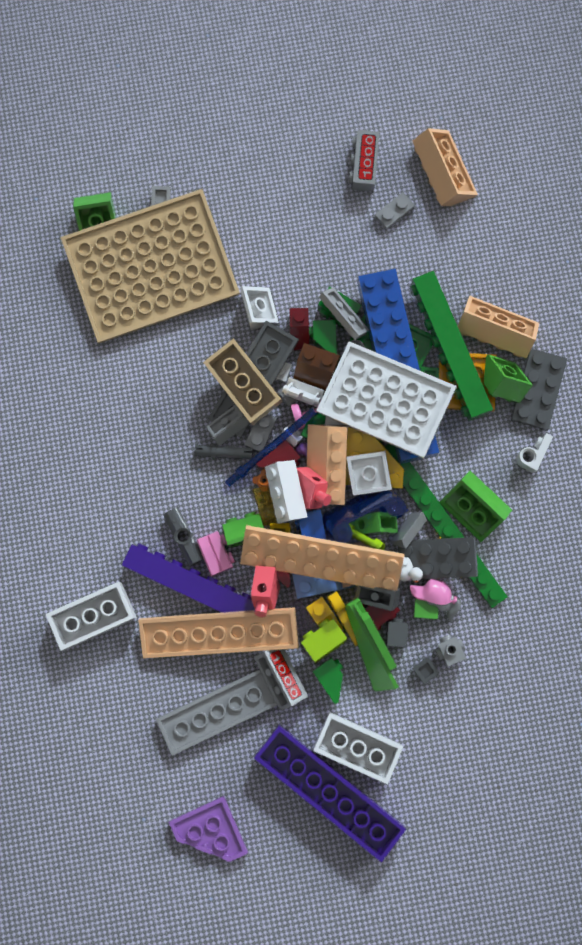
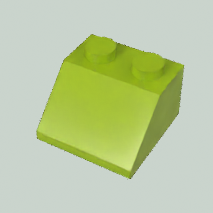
[301,619,347,663]

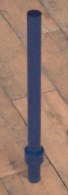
[225,408,317,487]

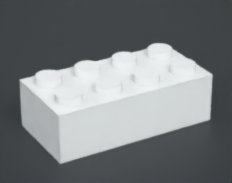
[46,582,137,651]
[313,712,403,785]

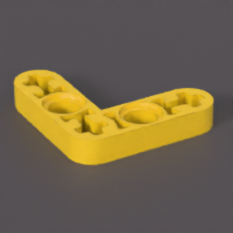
[327,591,358,647]

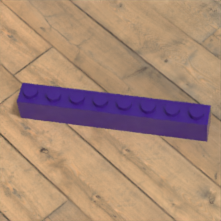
[122,543,255,612]

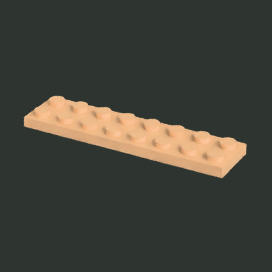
[240,525,404,591]
[138,607,299,658]

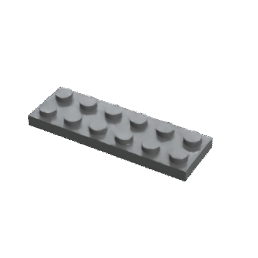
[156,669,278,756]

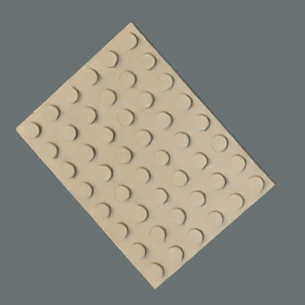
[61,189,240,344]

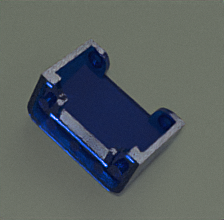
[322,490,409,543]

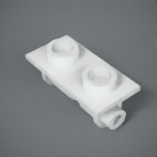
[282,377,324,407]

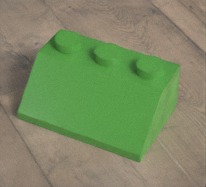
[439,471,512,542]

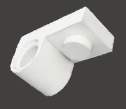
[516,433,553,473]

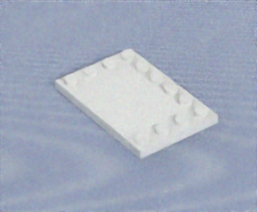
[316,341,456,459]

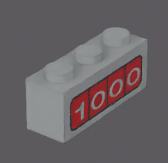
[349,130,379,192]
[254,649,308,711]

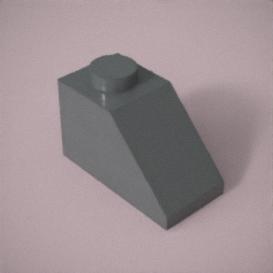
[355,585,401,611]

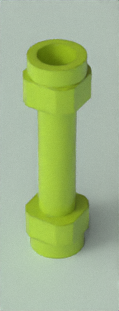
[340,523,385,550]

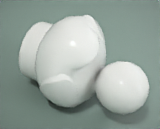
[400,557,423,583]

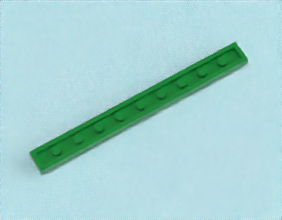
[385,444,508,608]

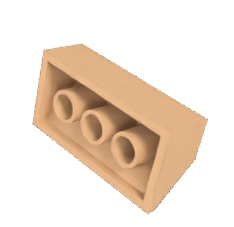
[412,128,478,206]
[458,296,539,358]
[307,424,347,505]

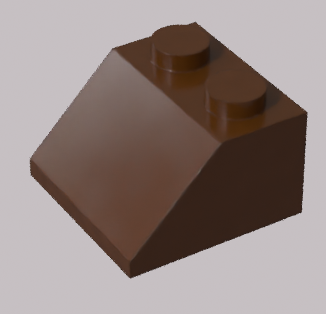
[293,343,341,395]

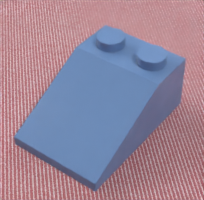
[292,573,356,599]

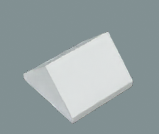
[240,286,279,330]

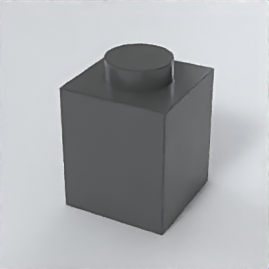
[386,618,408,647]

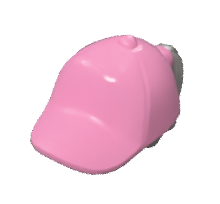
[410,579,461,622]

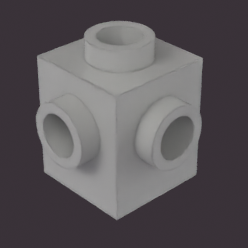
[435,634,466,666]

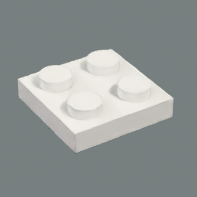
[346,450,392,496]

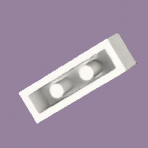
[265,460,307,524]

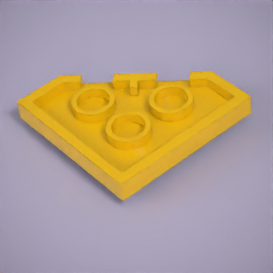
[345,427,404,489]

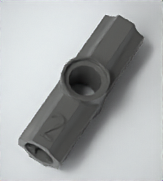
[163,507,204,567]

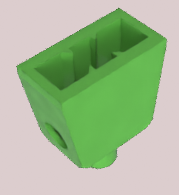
[349,512,398,536]

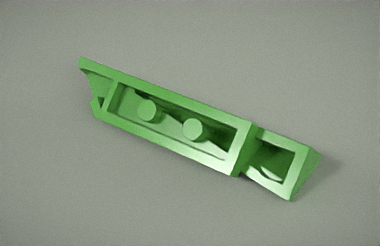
[345,598,399,691]

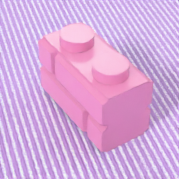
[196,531,235,577]

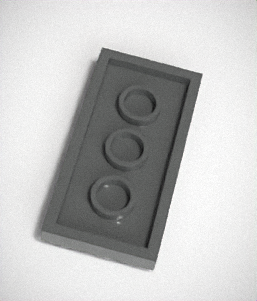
[511,348,568,431]
[398,537,478,580]

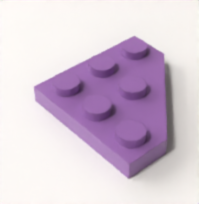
[169,796,248,862]

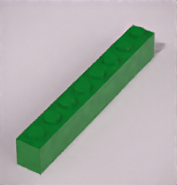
[409,271,493,421]

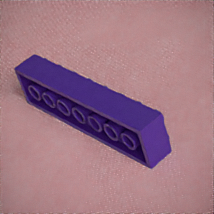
[254,724,406,863]

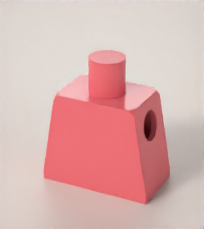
[297,467,331,509]
[251,566,280,617]

